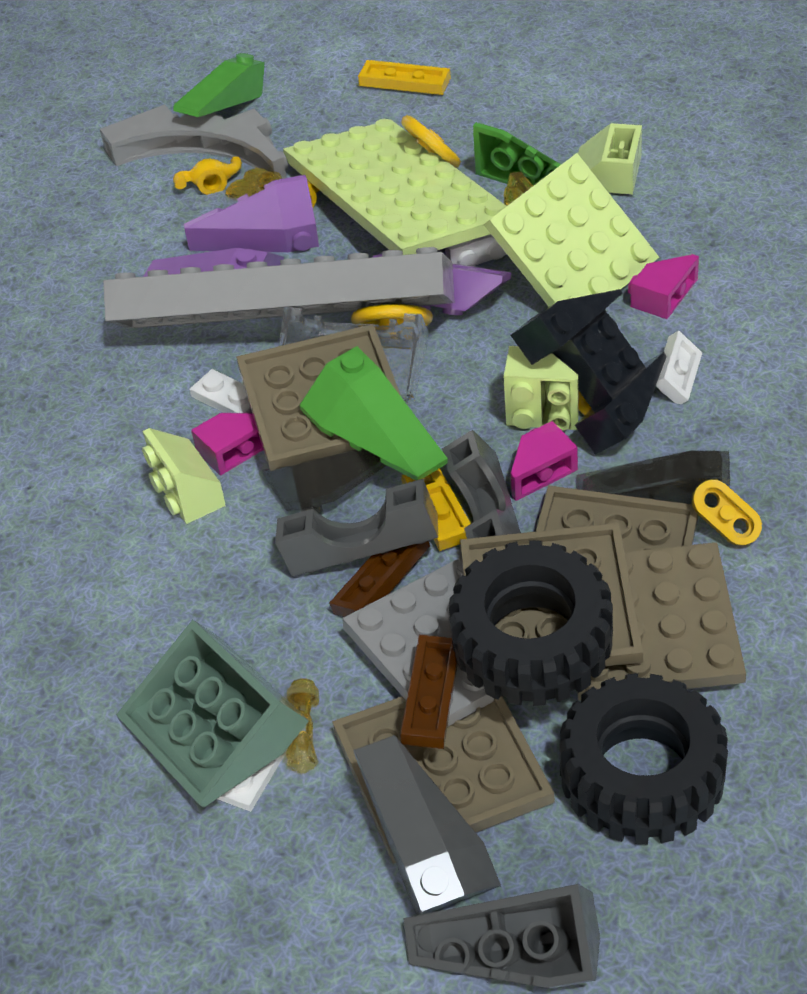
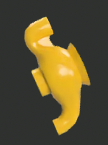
[173,156,242,195]

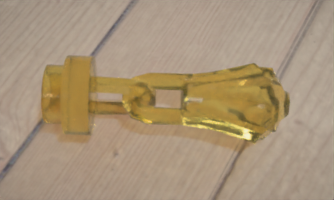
[286,678,319,774]

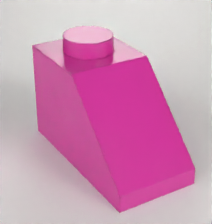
[628,254,699,319]
[191,413,264,476]
[511,421,578,501]

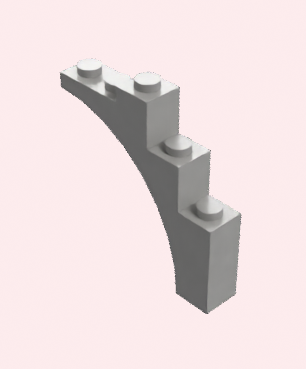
[100,104,288,181]

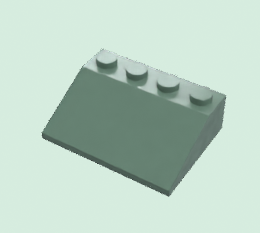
[116,619,309,807]

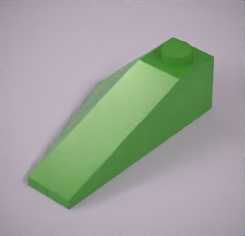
[173,53,265,117]
[473,122,562,190]
[300,346,448,480]

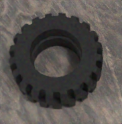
[449,540,613,706]
[559,673,728,845]

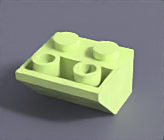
[578,123,642,195]
[504,346,579,431]
[142,428,226,524]

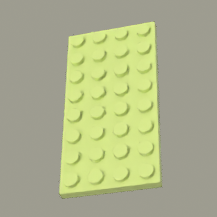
[283,119,507,255]

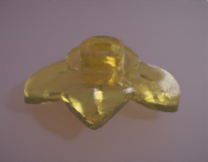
[225,168,283,198]

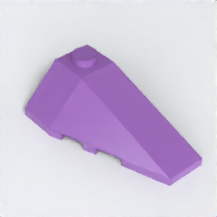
[184,175,319,253]
[143,248,284,277]

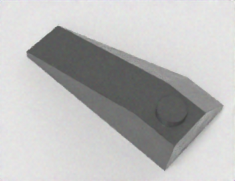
[354,735,501,916]
[403,884,600,989]

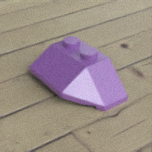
[373,253,511,315]

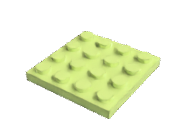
[484,153,659,306]

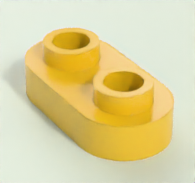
[692,480,762,546]

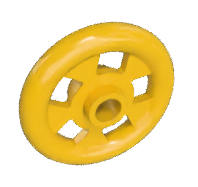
[401,115,461,168]
[351,304,433,331]

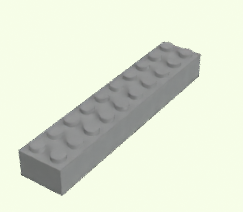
[103,247,455,328]

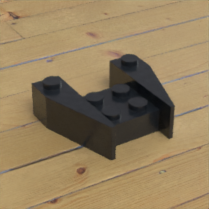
[510,289,667,455]

